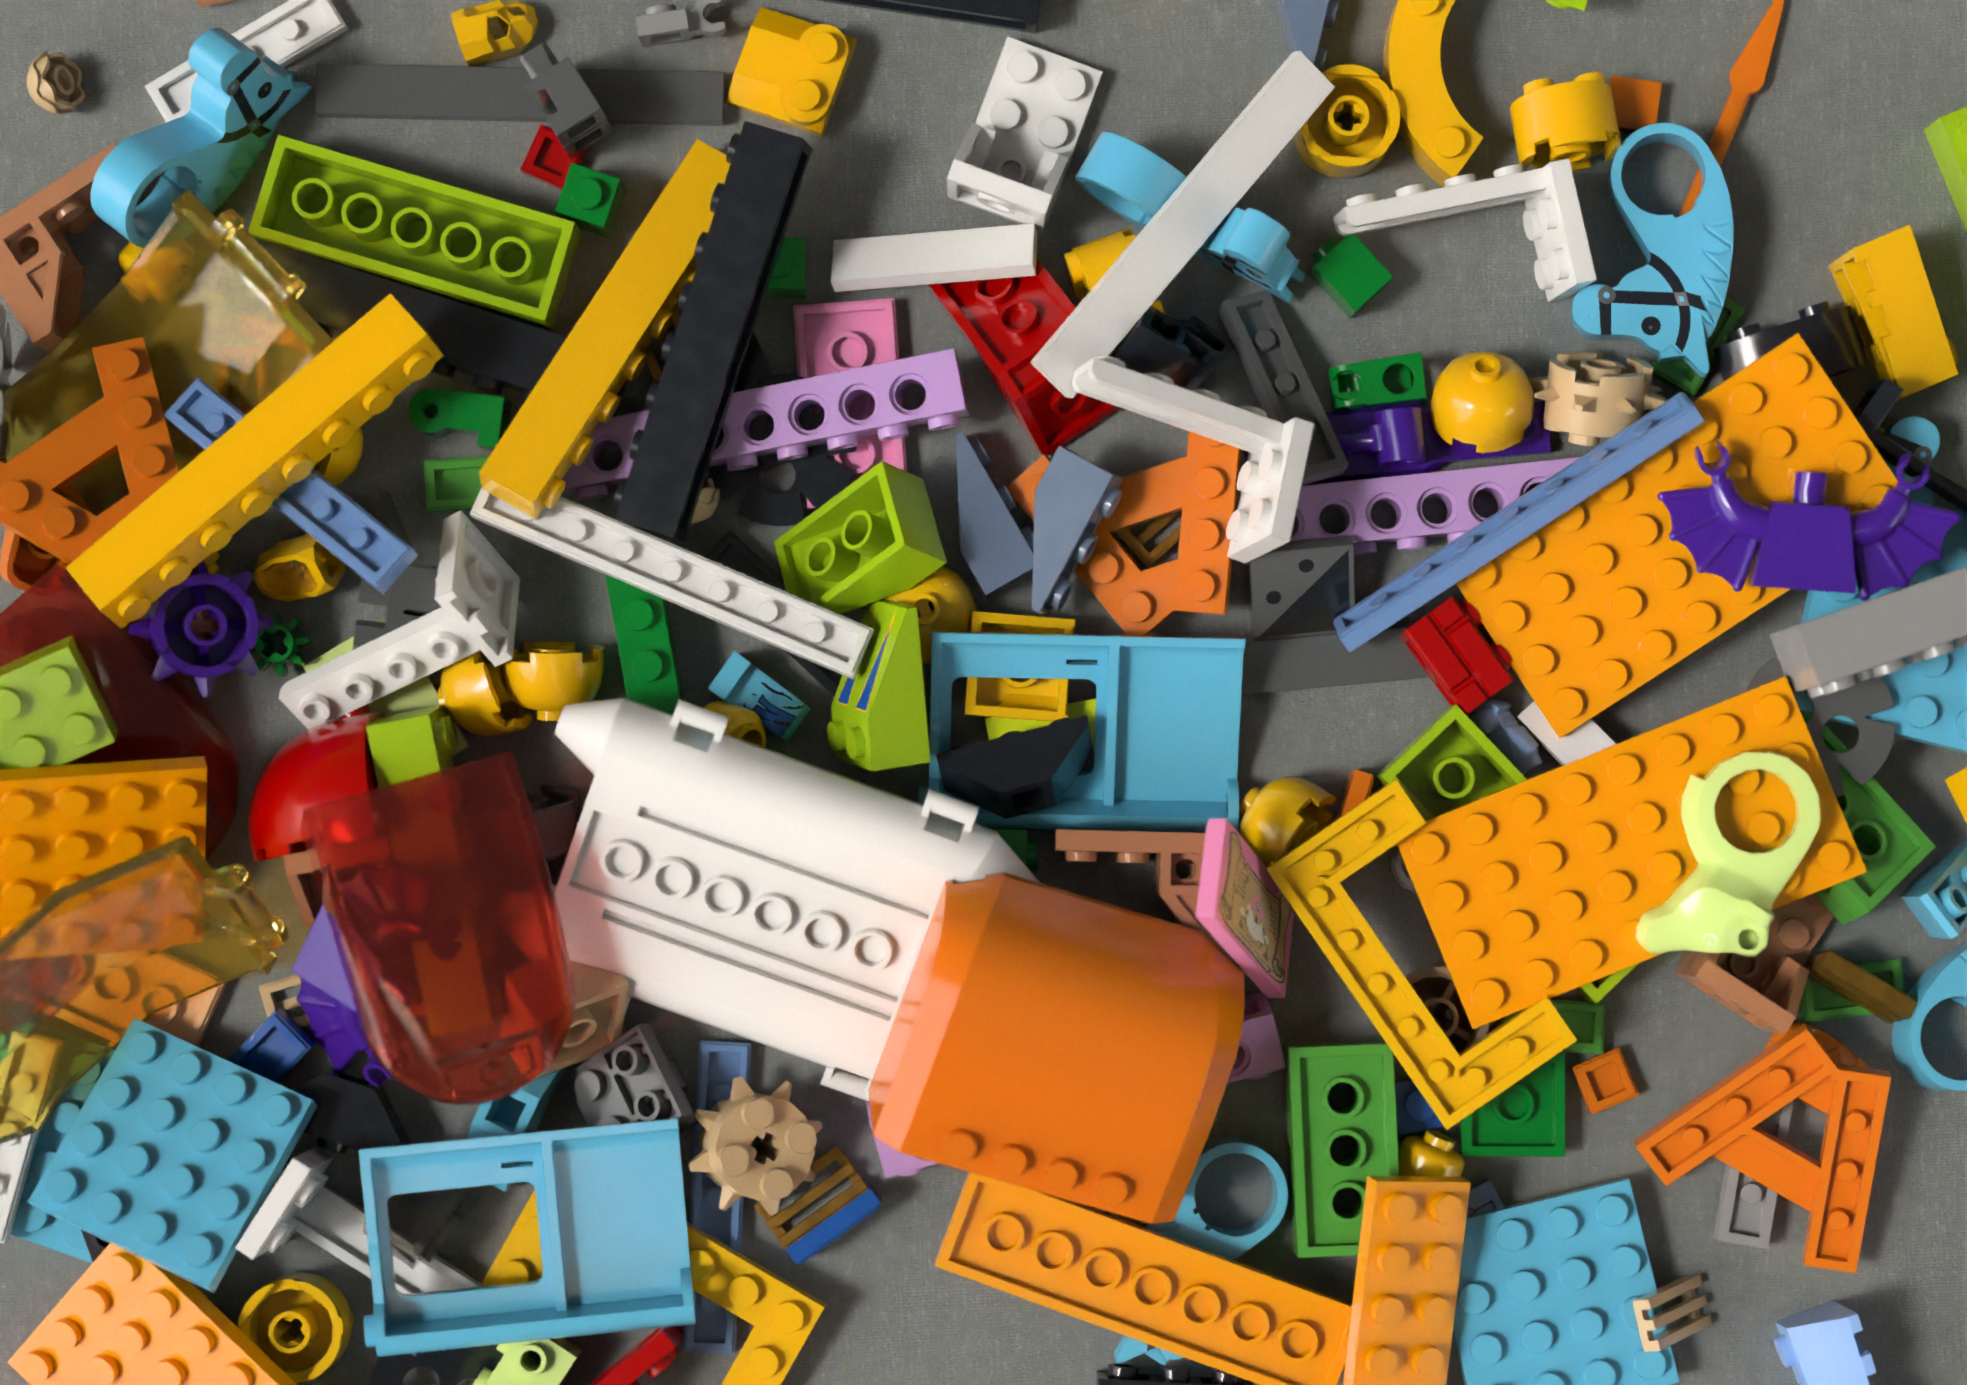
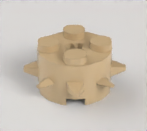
[1530,351,1668,446]
[688,1076,823,1215]

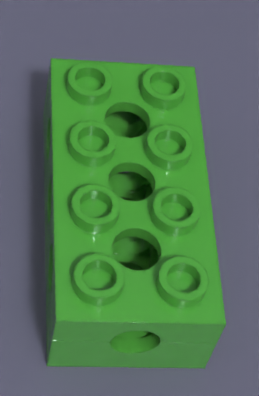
[1801,713,1936,925]
[1283,1040,1399,1258]

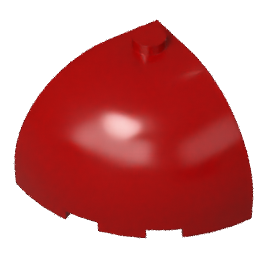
[249,704,389,862]

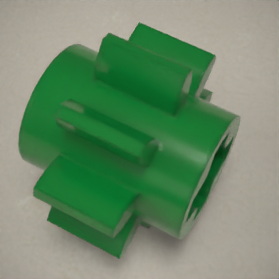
[250,612,313,677]

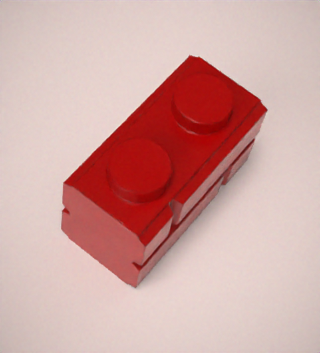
[1398,596,1514,714]

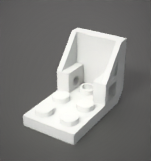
[947,36,1103,232]

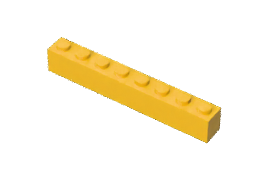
[479,139,730,520]
[66,293,444,629]

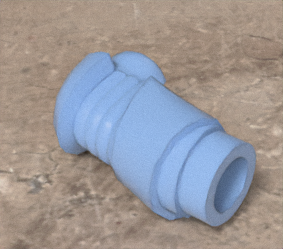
[1469,699,1543,774]

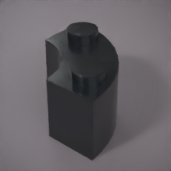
[1713,301,1870,381]
[1109,306,1234,391]

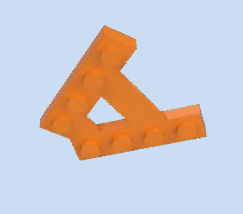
[0,337,179,564]
[1006,431,1242,636]
[1634,1023,1891,1273]

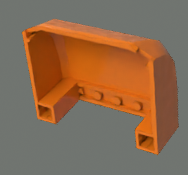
[869,873,1245,1224]

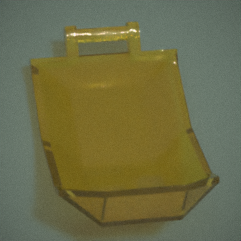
[0,189,333,516]
[0,836,290,1144]

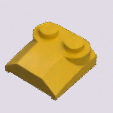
[727,7,857,137]
[963,611,1075,722]

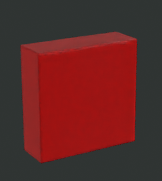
[520,124,589,191]

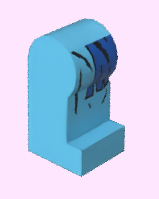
[707,651,811,742]

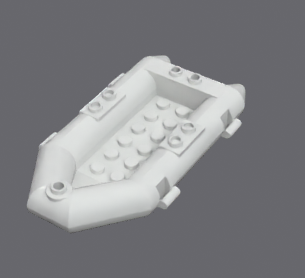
[492,698,1040,1102]

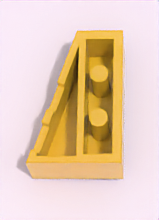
[1828,224,1958,401]

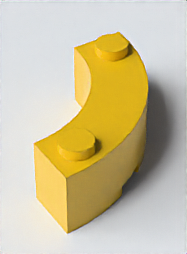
[1382,0,1484,187]

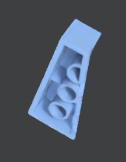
[1774,1300,1876,1385]

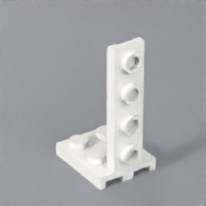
[1333,158,1597,302]
[1072,356,1314,563]
[278,510,520,729]
[235,1147,483,1294]

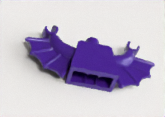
[1657,439,1961,601]
[291,861,462,1087]

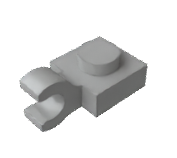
[635,0,727,48]

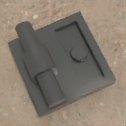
[564,1024,699,1131]

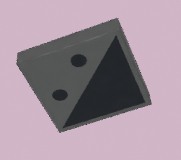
[1249,536,1355,642]

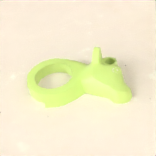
[1636,749,1821,957]

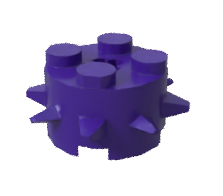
[129,560,274,697]

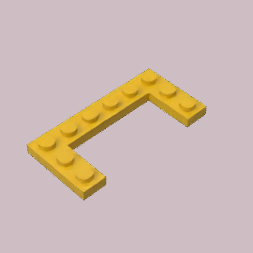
[1265,779,1577,1130]
[481,1189,827,1385]

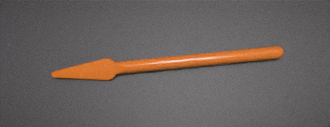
[1678,0,1784,217]

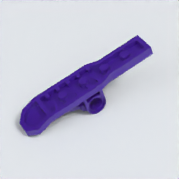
[1243,401,1551,486]

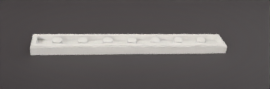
[1030,51,1335,398]
[470,488,874,679]

